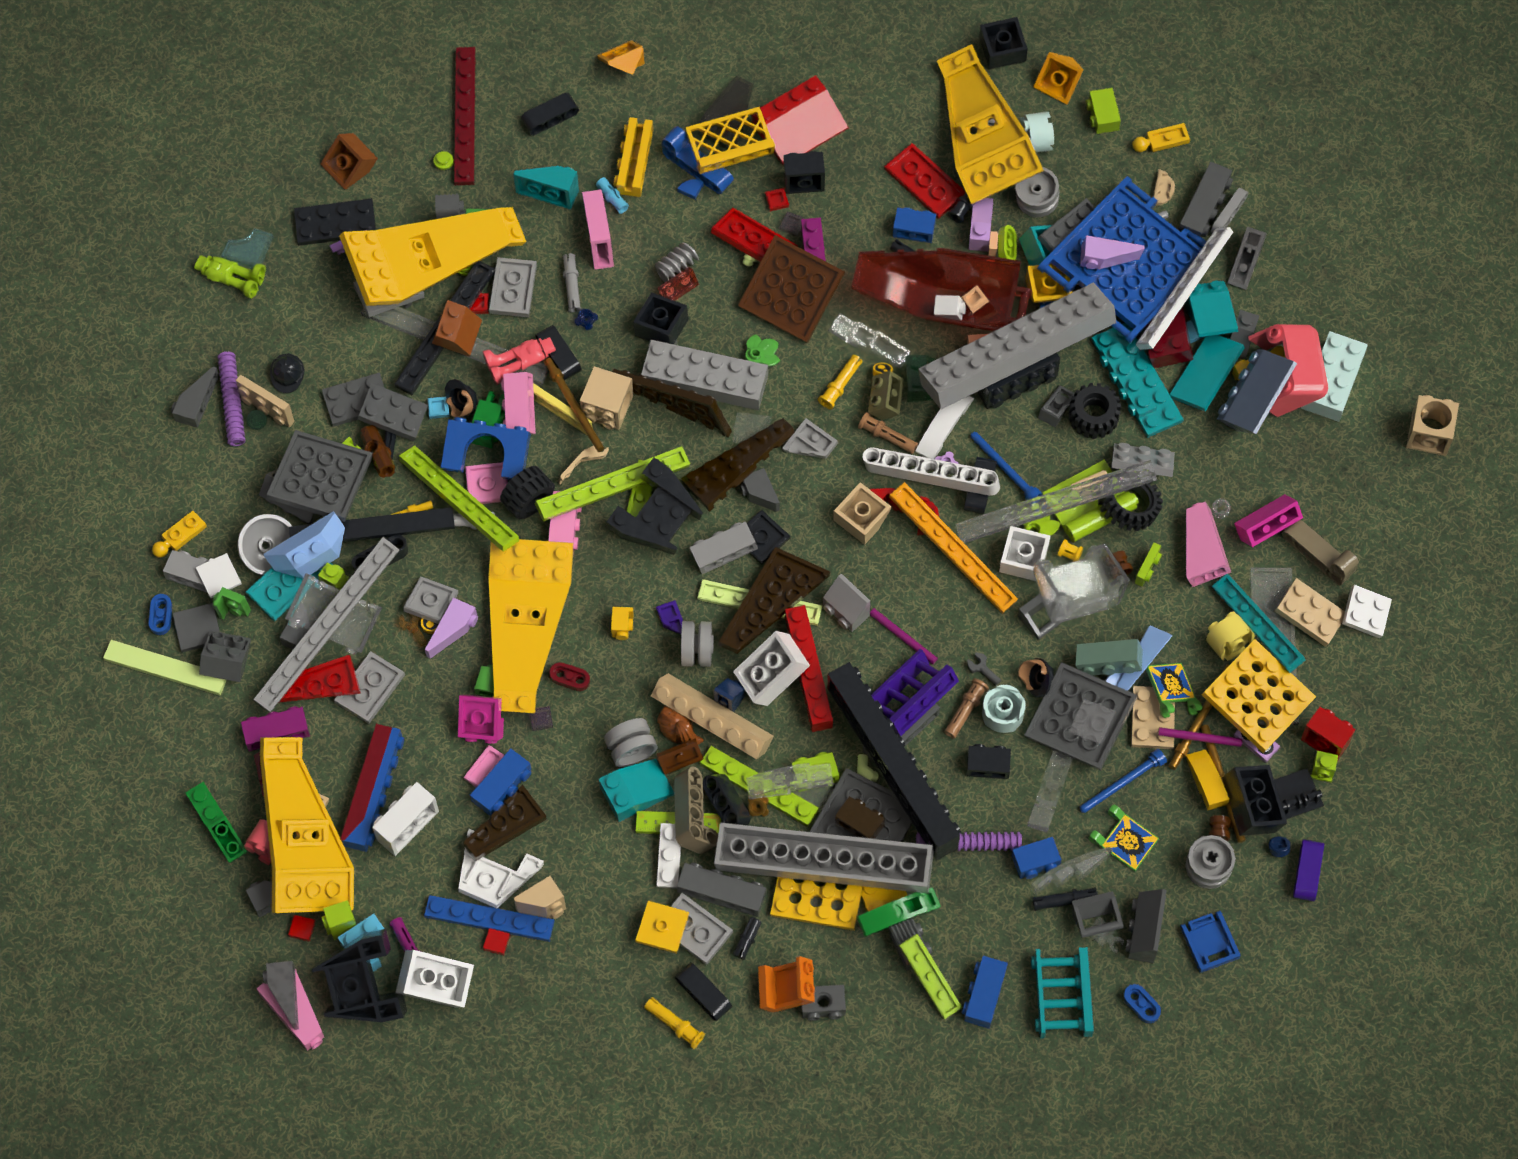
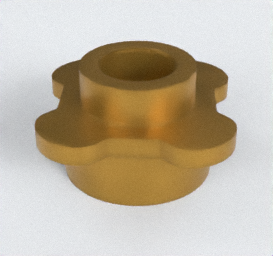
[748,795,769,817]

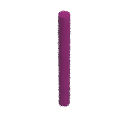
[870,608,938,664]
[1158,727,1242,747]

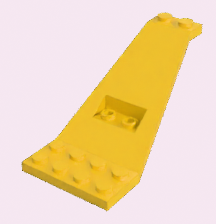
[937,44,1044,204]
[339,207,526,306]
[489,539,574,713]
[260,737,354,913]

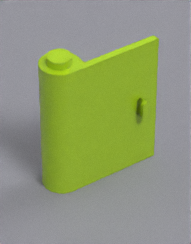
[1042,459,1139,543]

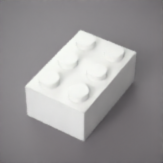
[733,631,810,706]
[373,782,439,856]
[396,950,474,1008]

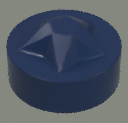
[1269,836,1290,857]

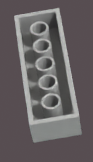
[641,340,768,410]

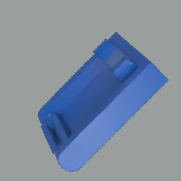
[1180,911,1241,973]

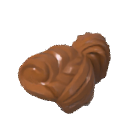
[657,706,704,745]

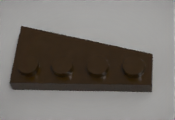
[464,785,546,862]

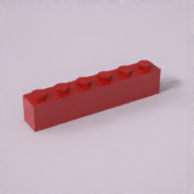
[785,605,833,732]

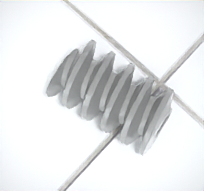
[655,242,699,284]

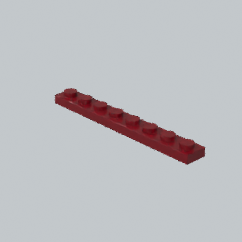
[454,47,476,185]

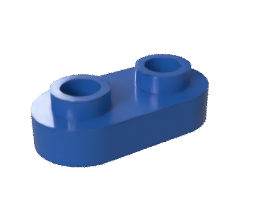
[149,594,172,635]
[1124,984,1161,1023]

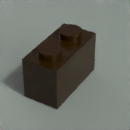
[835,796,885,839]

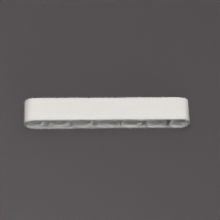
[863,448,1000,496]

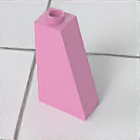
[582,189,614,270]
[1186,502,1231,587]
[257,969,324,1051]

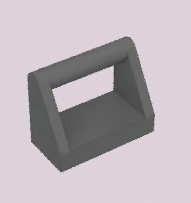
[1018,586,1071,640]
[1072,891,1123,938]

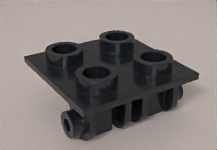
[1274,768,1324,819]

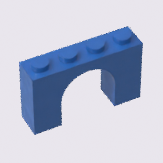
[441,417,531,480]

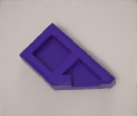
[656,600,683,635]

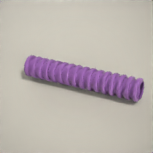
[217,352,246,446]
[916,832,1022,851]

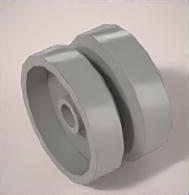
[1015,167,1060,218]
[681,621,714,667]
[604,718,658,767]
[1185,835,1236,889]

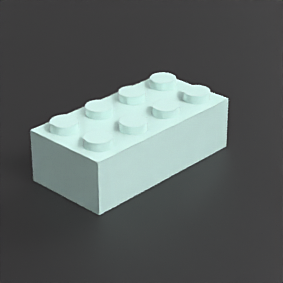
[1301,331,1368,422]

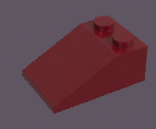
[1146,306,1193,368]

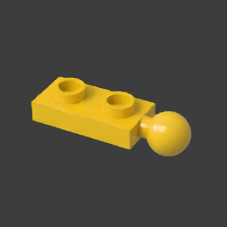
[1133,123,1190,152]
[152,511,207,558]

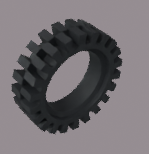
[1097,469,1163,531]

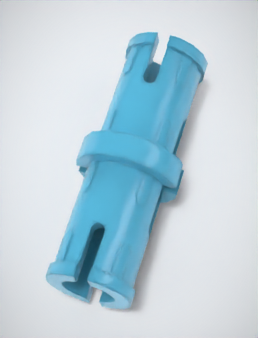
[596,177,629,214]

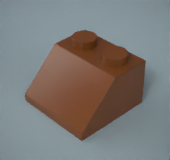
[321,133,378,190]
[432,300,482,357]

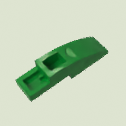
[185,782,248,863]
[856,887,941,937]

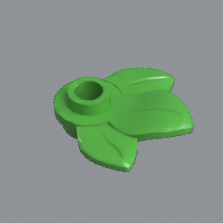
[745,335,780,366]

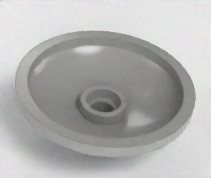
[237,514,292,575]

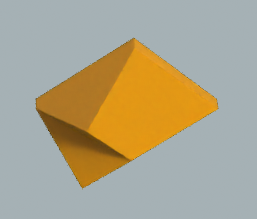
[597,40,645,75]
[1034,52,1084,104]

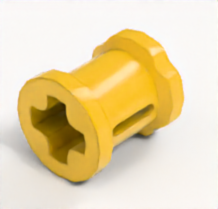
[1057,539,1084,564]

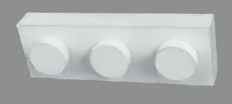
[657,823,681,888]

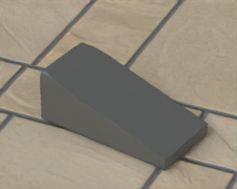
[1038,385,1074,427]

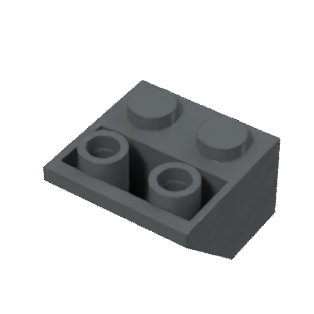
[199,631,251,682]

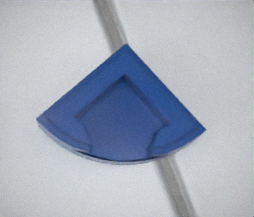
[678,179,704,200]

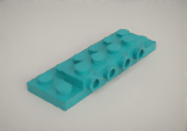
[1091,323,1184,438]

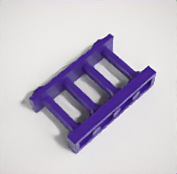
[871,649,959,736]

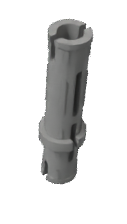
[563,254,581,313]

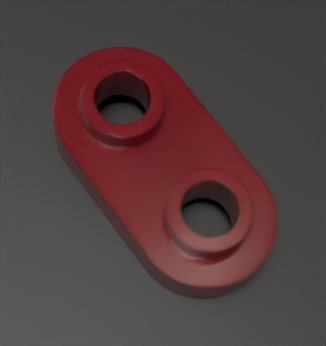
[550,662,590,691]

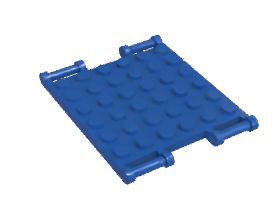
[1037,176,1207,343]

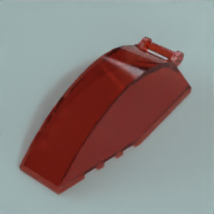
[851,248,1033,332]

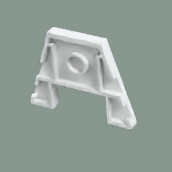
[459,829,544,908]

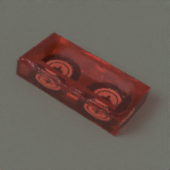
[658,267,699,301]

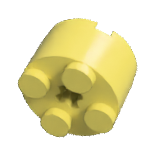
[1206,611,1255,661]

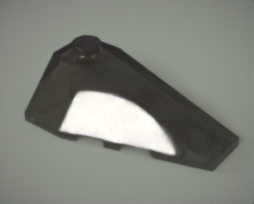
[698,76,753,150]

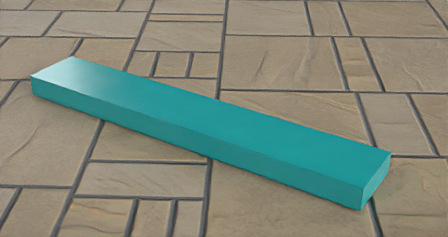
[1212,574,1306,673]

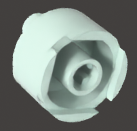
[1019,112,1054,153]
[982,685,1025,733]

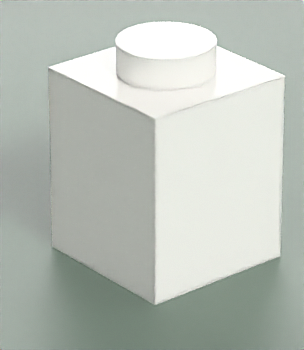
[934,295,966,321]

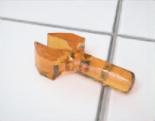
[399,614,427,646]

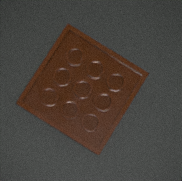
[738,235,845,343]

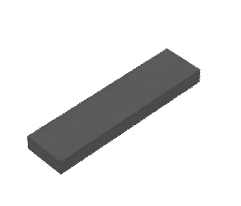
[1037,198,1095,253]

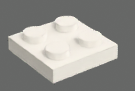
[1342,585,1392,638]

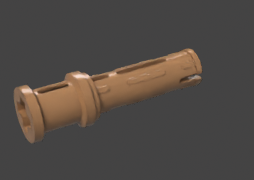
[858,412,918,454]
[944,678,989,739]

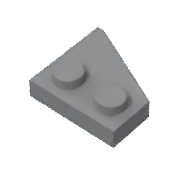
[782,418,838,459]

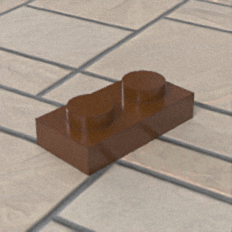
[657,738,704,774]

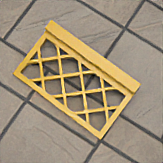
[685,107,775,174]

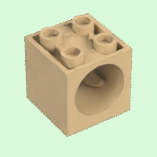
[580,366,634,430]
[1406,395,1459,456]

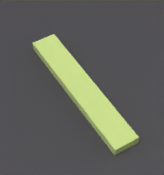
[697,579,822,626]
[103,640,227,695]

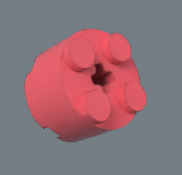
[244,820,271,865]

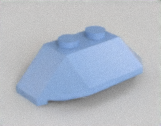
[264,511,345,578]

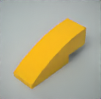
[1186,749,1229,811]

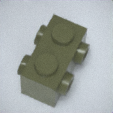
[868,371,904,420]

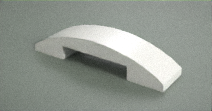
[915,396,974,459]

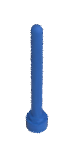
[970,432,1042,505]
[1080,748,1167,813]

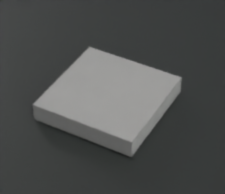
[403,576,458,624]

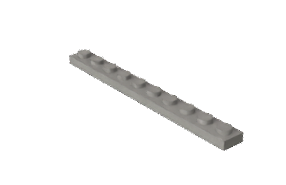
[254,537,399,713]

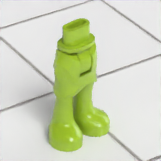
[194,255,266,299]

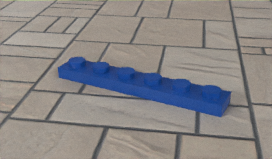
[424,895,554,942]

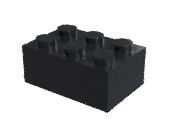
[1222,765,1288,836]

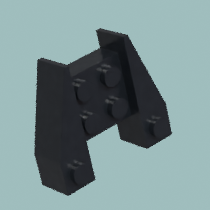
[605,457,703,555]
[312,929,407,1022]

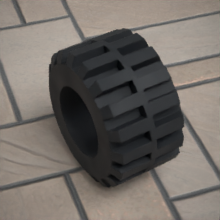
[1069,383,1121,439]
[500,466,555,520]

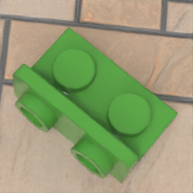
[213,587,251,619]

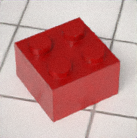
[1301,707,1356,761]

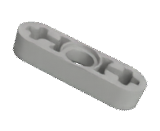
[1211,187,1249,233]

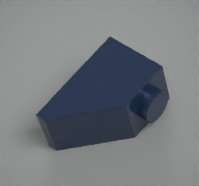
[714,678,745,712]

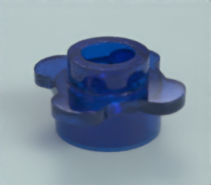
[575,309,598,330]

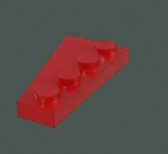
[280,655,361,702]

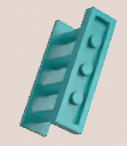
[1031,947,1094,1039]

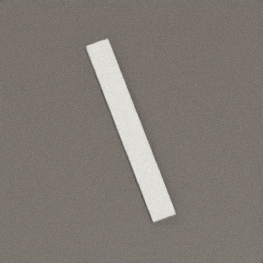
[1136,227,1233,350]

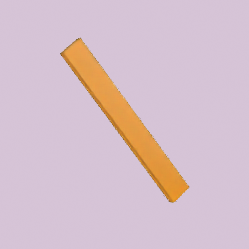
[889,482,1018,614]

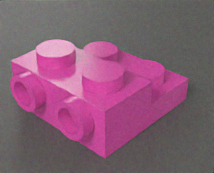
[458,695,504,744]

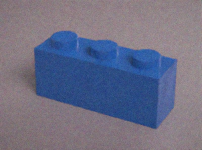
[470,748,531,816]
[962,956,1008,1029]

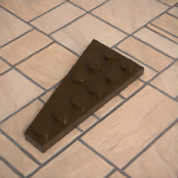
[612,369,732,438]
[681,418,795,512]
[719,547,831,654]

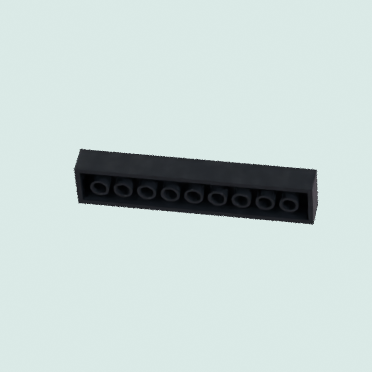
[827,662,961,861]

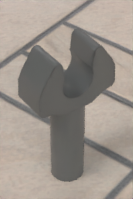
[967,652,1002,686]

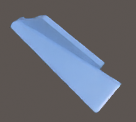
[1105,625,1172,691]

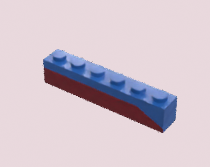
[340,724,404,852]

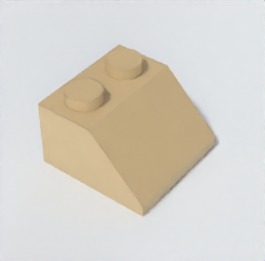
[834,482,892,545]
[514,876,566,919]

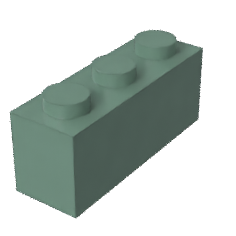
[1076,639,1143,676]

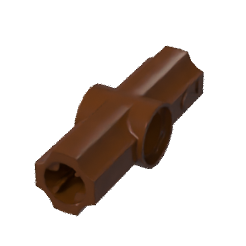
[360,425,395,478]

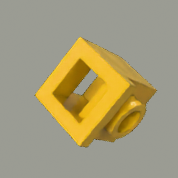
[611,607,634,640]

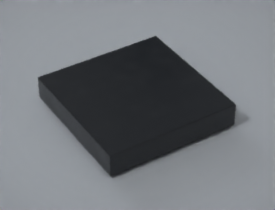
[747,510,791,565]

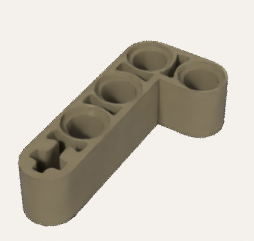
[1282,520,1359,586]
[674,766,718,854]

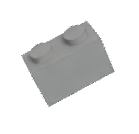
[823,574,870,632]

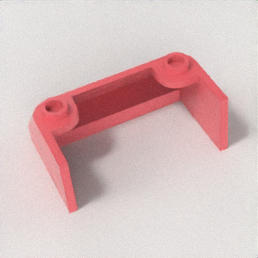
[1248,324,1328,417]

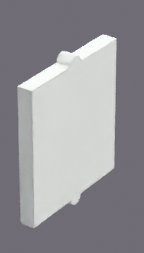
[196,553,242,598]

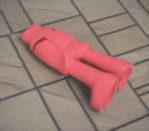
[482,337,556,385]

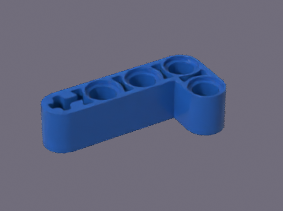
[662,126,734,194]

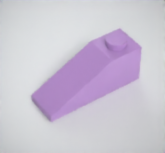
[969,198,993,252]
[1080,235,1145,269]
[425,598,478,659]

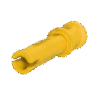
[818,355,863,409]
[644,997,705,1049]

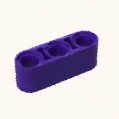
[1293,839,1324,902]

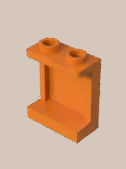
[758,956,815,1012]

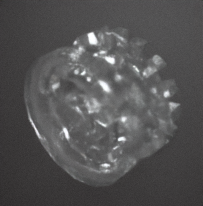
[1211,499,1231,519]

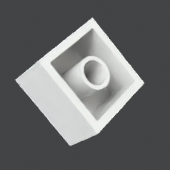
[999,526,1050,582]

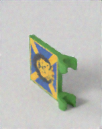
[1146,663,1203,718]
[1089,805,1159,871]

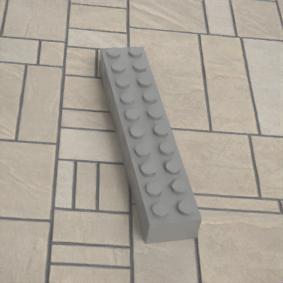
[919,282,1116,409]
[714,823,934,893]

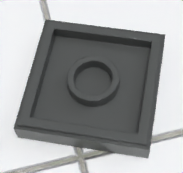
[173,603,220,653]

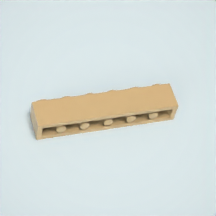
[651,673,774,759]

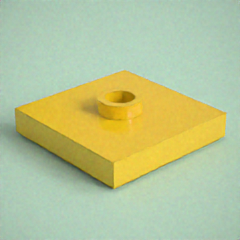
[636,901,689,954]

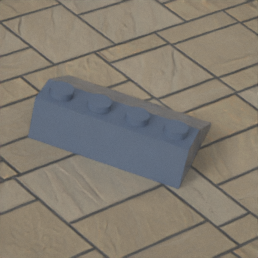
[1217,349,1297,434]

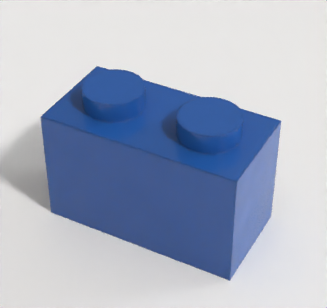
[893,207,936,243]
[1011,837,1061,879]

